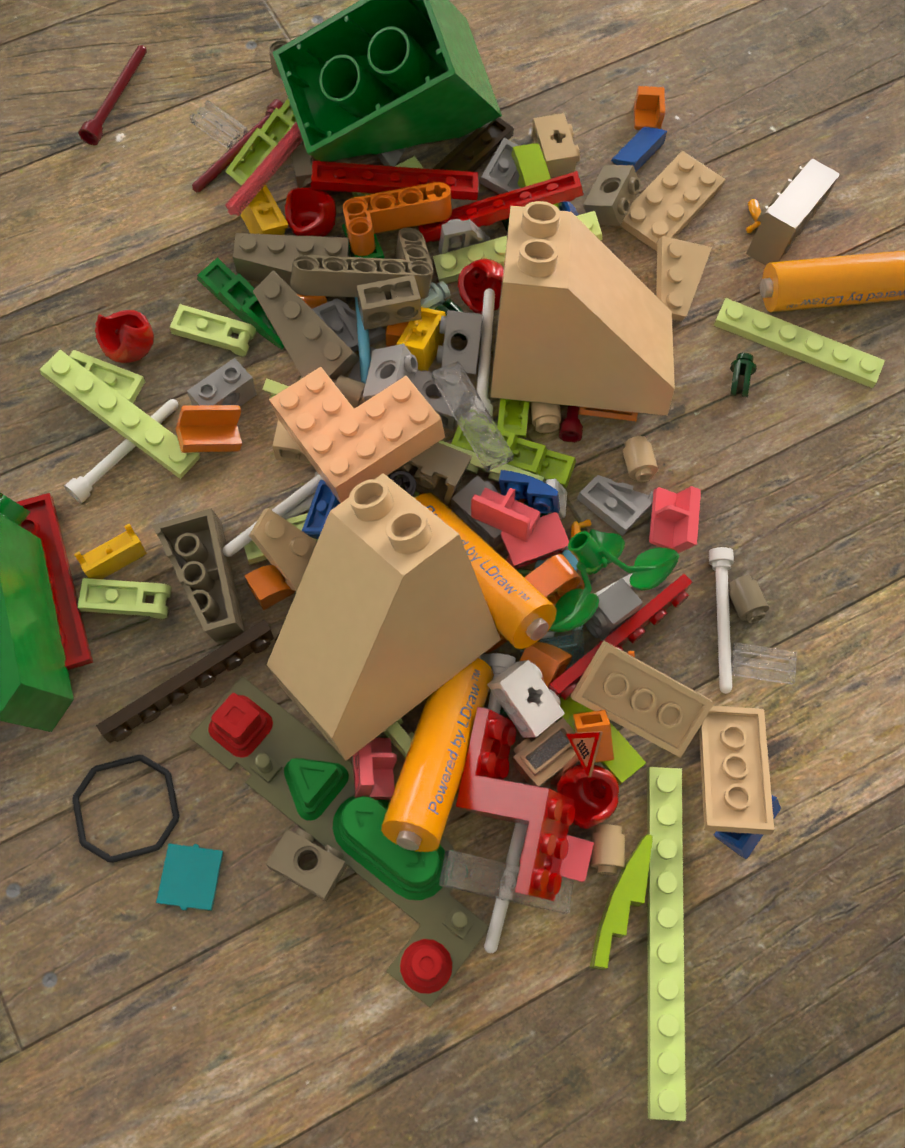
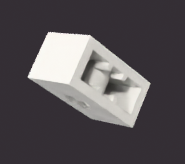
[487,660,565,737]

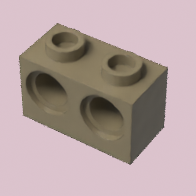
[356,275,421,330]

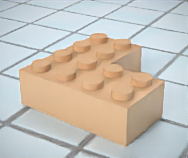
[269,367,445,503]

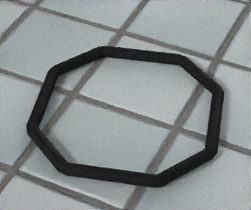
[72,755,179,863]

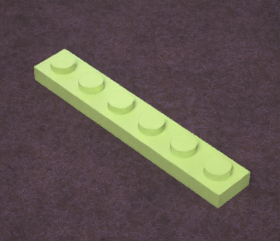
[433,211,603,284]
[714,298,885,388]
[40,350,200,479]

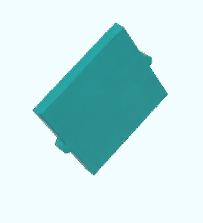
[156,843,224,911]

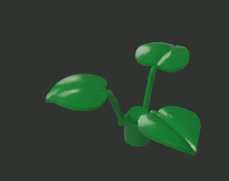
[549,529,680,632]

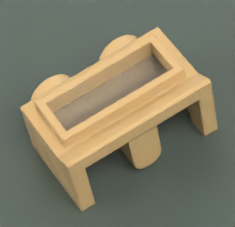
[511,718,576,787]

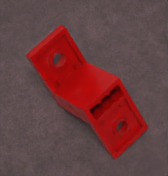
[455,707,575,901]

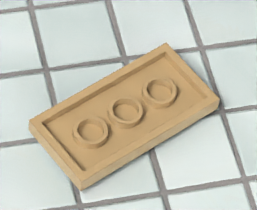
[620,151,725,251]
[570,641,715,758]
[699,706,774,835]

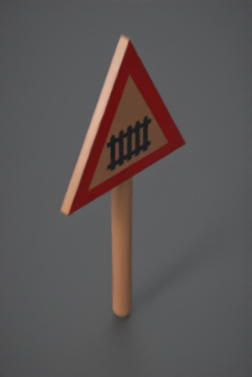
[550,731,603,785]

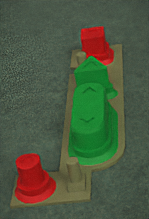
[189,676,489,1007]

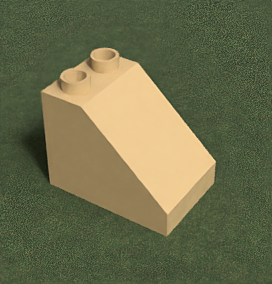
[490,201,675,416]
[267,473,501,761]

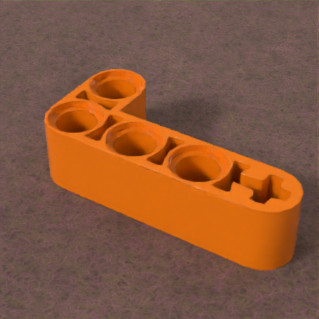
[343,182,452,256]
[485,554,584,653]

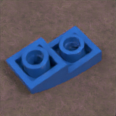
[499,470,560,513]

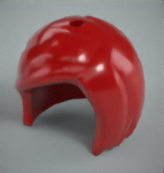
[285,187,336,237]
[458,258,504,314]
[95,310,154,363]
[557,764,619,829]

